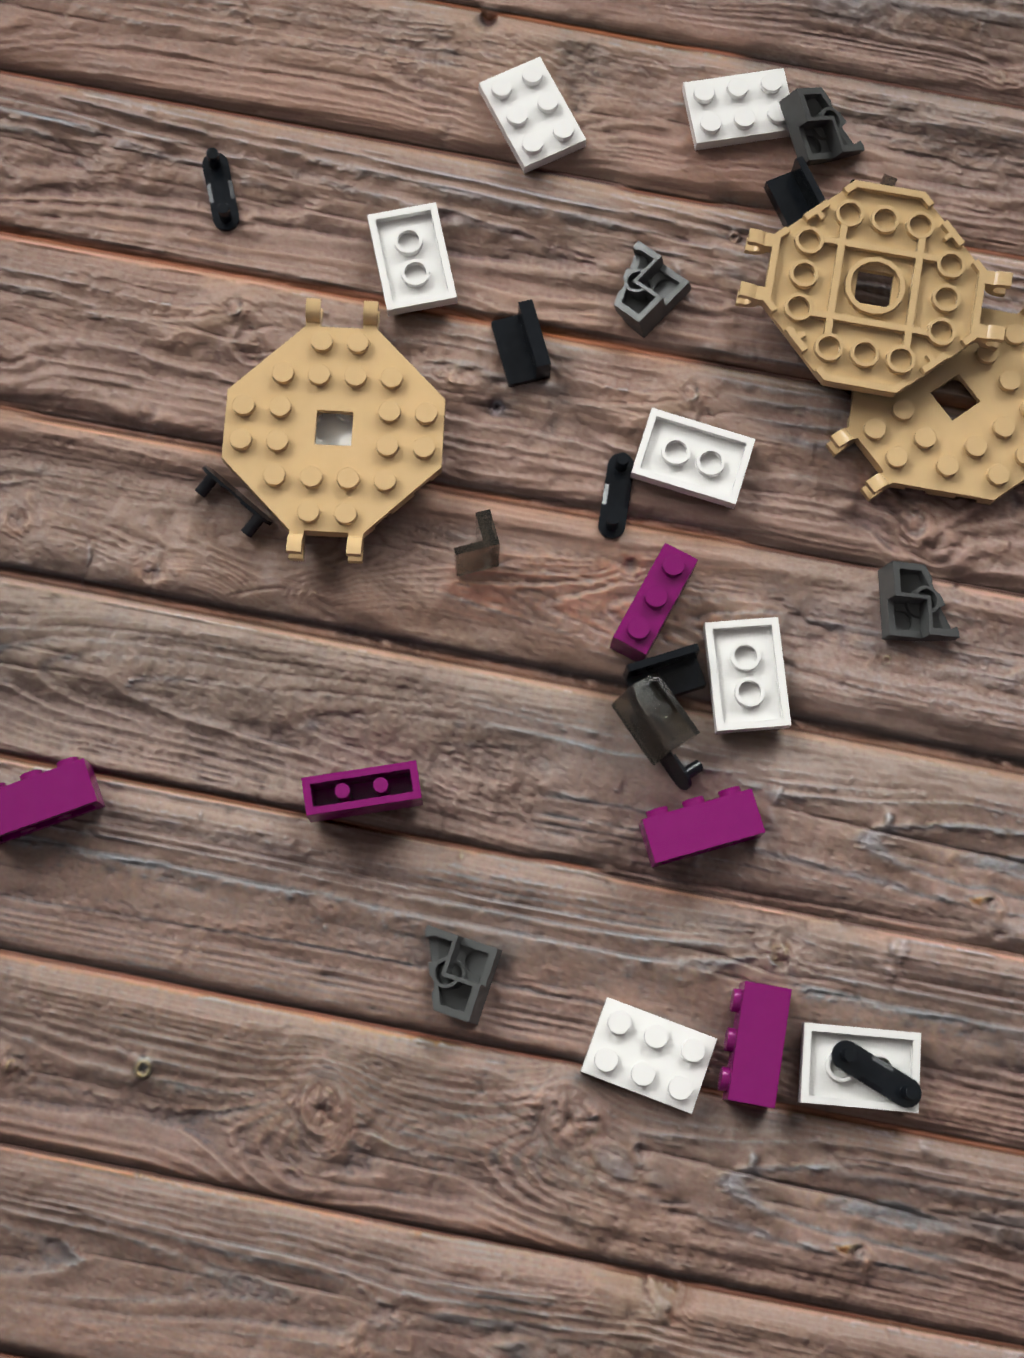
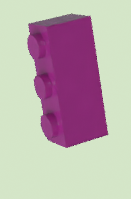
[610,543,698,662]
[0,757,105,844]
[301,760,423,823]
[639,786,765,868]
[718,981,792,1109]

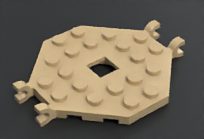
[735,180,1013,398]
[221,298,446,564]
[826,308,1024,505]

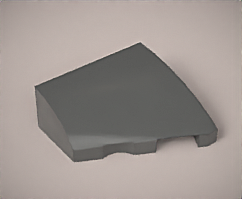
[779,87,865,166]
[614,241,691,338]
[878,561,960,641]
[425,925,502,1025]

